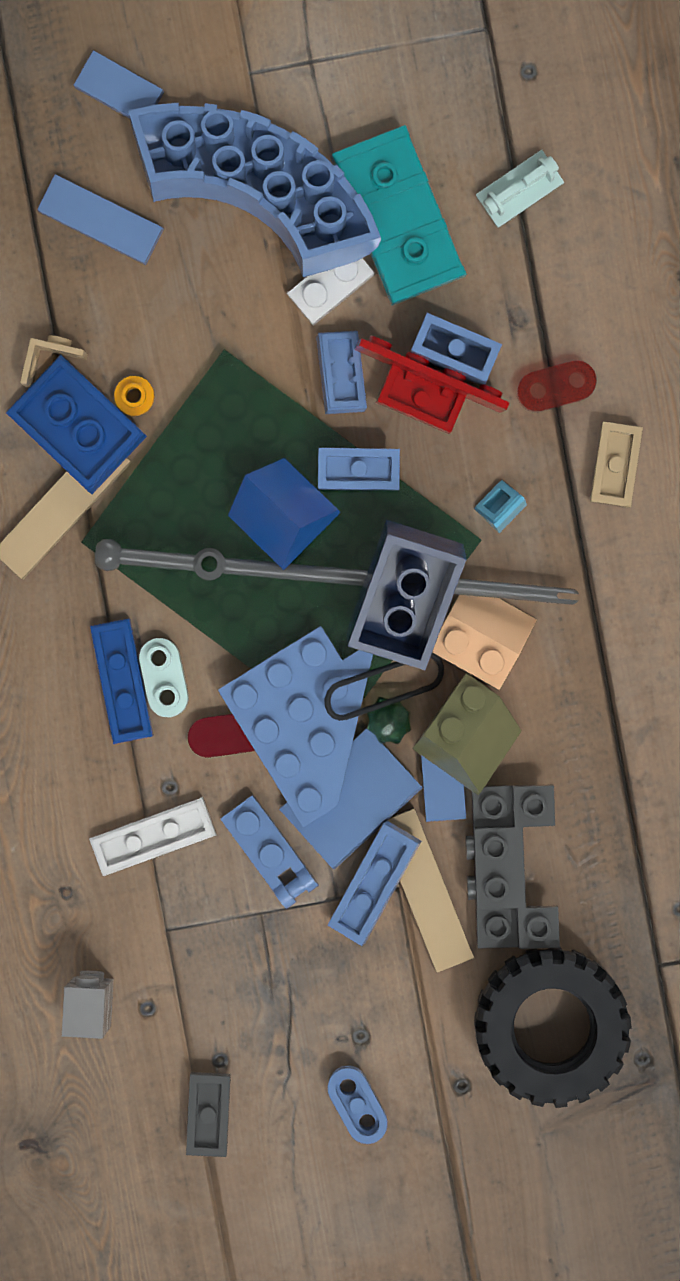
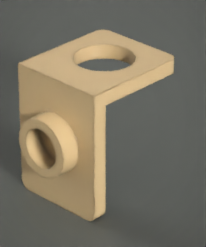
[21,335,88,388]

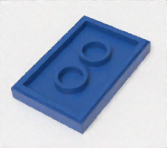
[6,355,147,494]

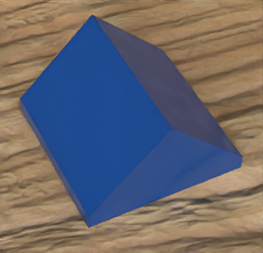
[228,458,341,570]

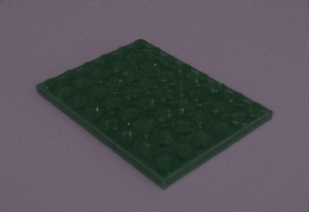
[81,349,482,701]

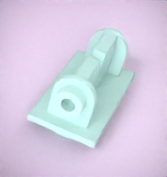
[476,150,565,228]

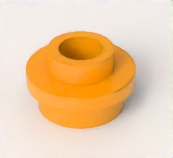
[114,376,155,416]

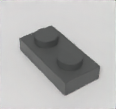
[186,1072,231,1157]

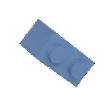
[411,313,502,385]

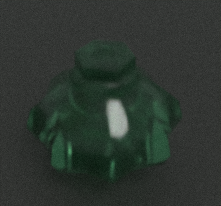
[367,697,412,745]

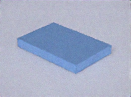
[279,728,423,869]

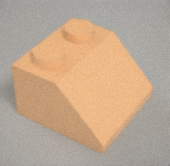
[432,595,537,690]

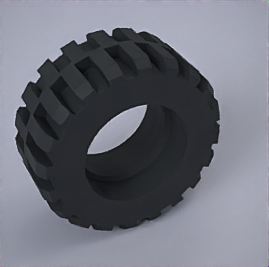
[474,947,632,1108]

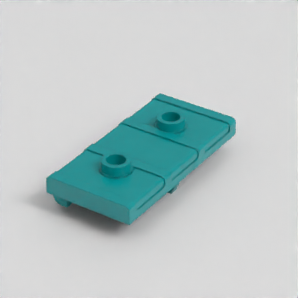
[331,125,467,306]

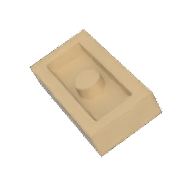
[590,422,643,508]

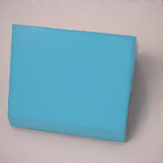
[474,480,527,533]

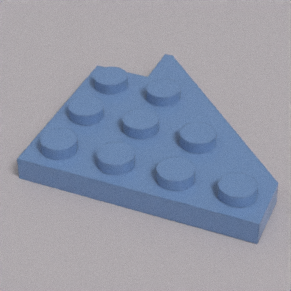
[218,626,373,827]

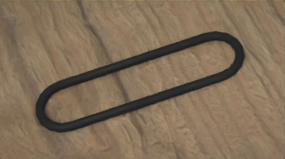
[324,653,444,721]

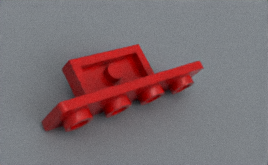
[355,336,510,434]

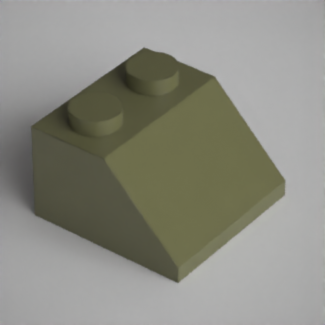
[412,673,522,795]

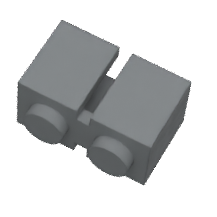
[62,971,114,1039]

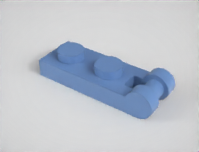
[221,795,319,909]

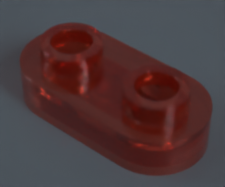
[517,360,597,413]

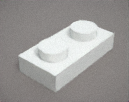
[287,258,374,326]

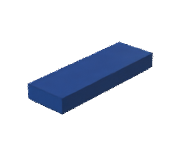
[90,618,154,744]

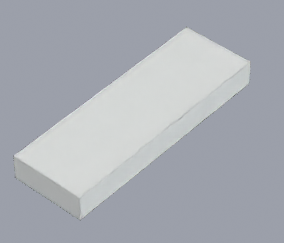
[89,797,217,876]

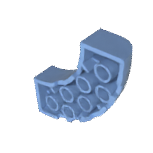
[128,103,381,277]

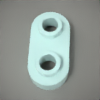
[139,638,189,717]

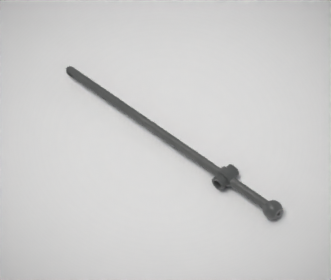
[95,539,579,605]

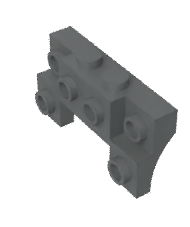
[466,785,560,949]

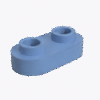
[328,1066,387,1144]

